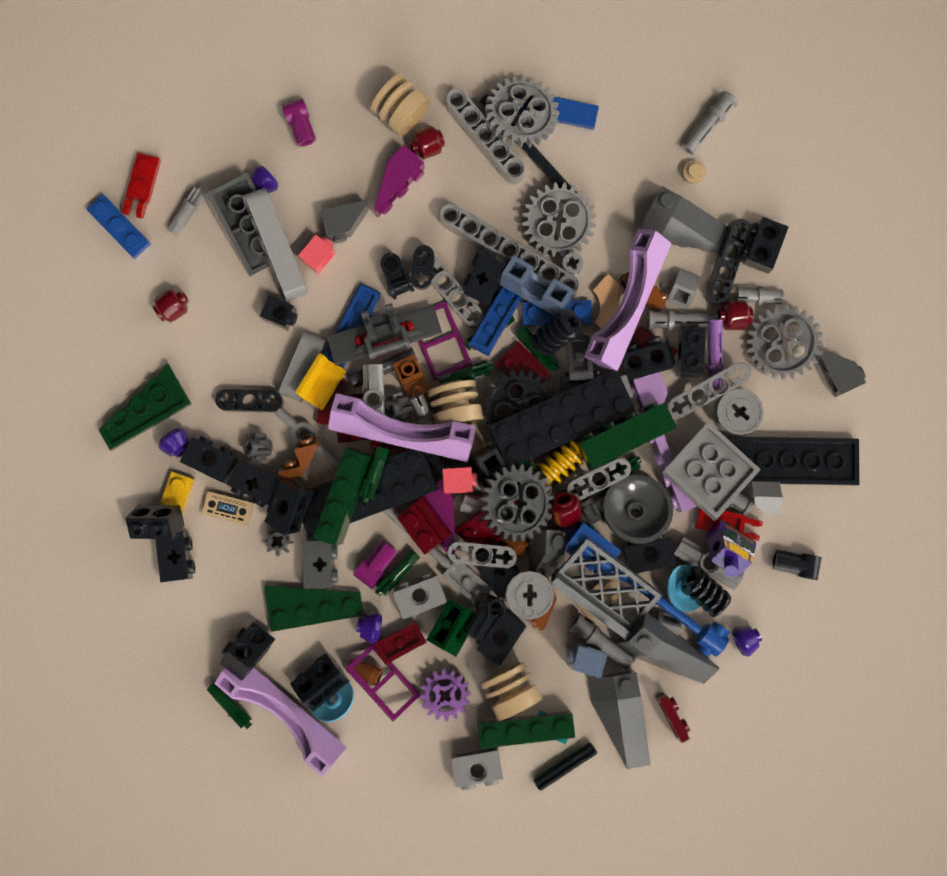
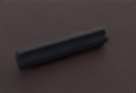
[534,743,597,791]

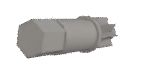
[167,185,205,236]

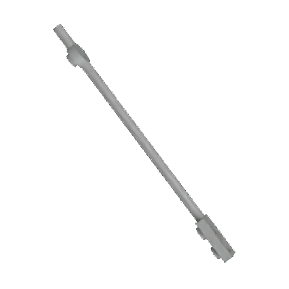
[275,408,493,605]

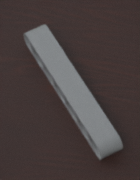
[440,204,579,298]

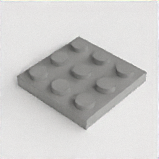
[662,421,761,521]

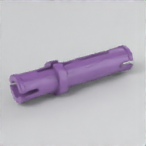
[706,319,725,390]

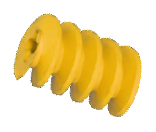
[538,440,583,488]

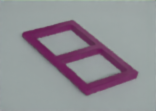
[418,301,472,381]
[345,643,421,722]

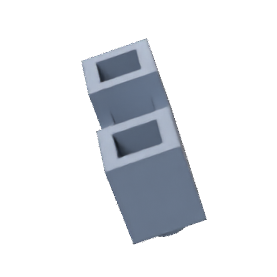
[499,255,574,316]
[565,642,607,678]

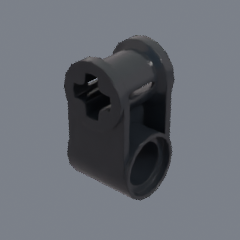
[380,253,415,300]

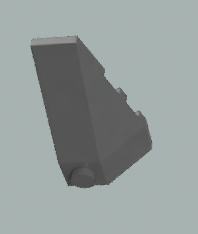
[203,173,269,276]
[640,186,739,255]
[616,613,719,684]
[587,671,650,769]

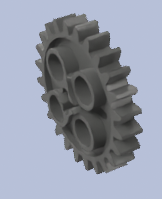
[478,464,554,542]

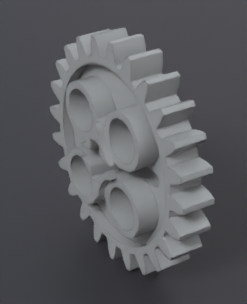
[484,76,560,148]
[522,182,596,258]
[746,305,824,381]

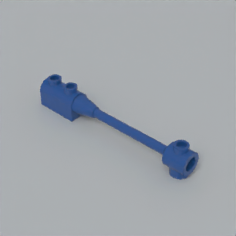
[564,521,730,658]

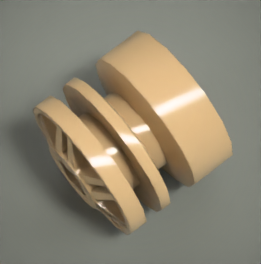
[370,73,431,136]
[428,380,484,425]
[480,662,542,721]

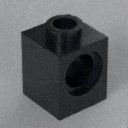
[259,295,298,331]

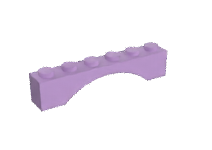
[584,228,671,371]
[631,372,697,513]
[328,393,476,462]
[214,657,347,777]

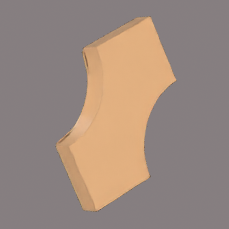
[592,274,625,330]

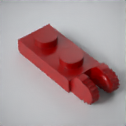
[122,153,161,219]
[695,508,763,541]

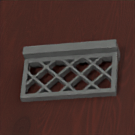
[551,537,662,640]

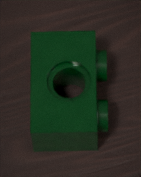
[426,598,474,657]

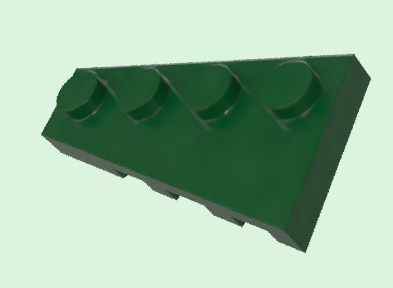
[98,364,192,451]
[264,585,364,632]

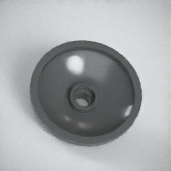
[603,475,673,544]

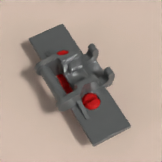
[327,303,442,366]

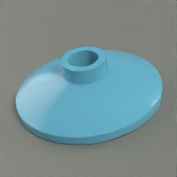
[667,565,700,612]
[312,682,354,722]

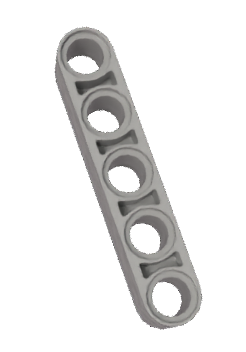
[446,88,525,184]
[242,188,307,302]

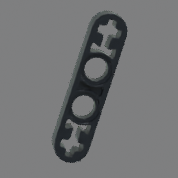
[705,219,751,305]

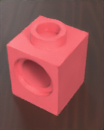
[298,234,336,275]
[443,467,477,494]

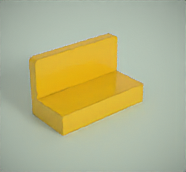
[295,353,346,410]

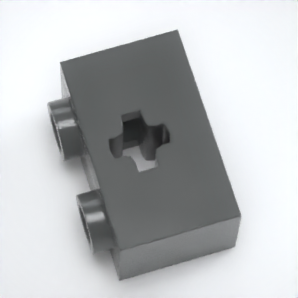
[303,541,338,589]

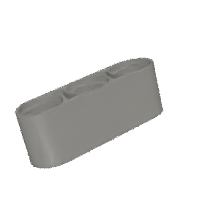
[279,332,327,402]

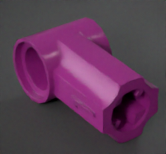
[281,98,317,147]
[353,540,398,589]

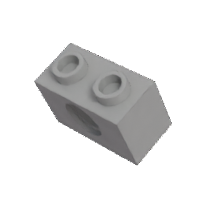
[393,573,447,619]
[451,748,503,790]

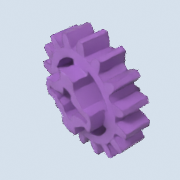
[420,669,471,721]

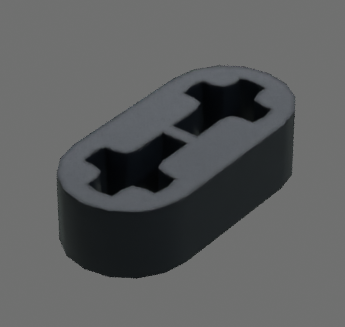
[411,245,435,290]

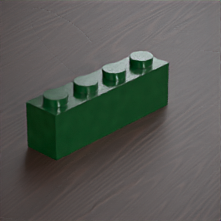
[577,402,677,471]
[314,447,373,546]
[477,711,575,749]

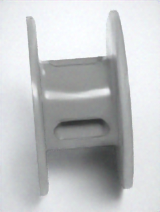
[713,389,764,437]
[505,571,554,620]

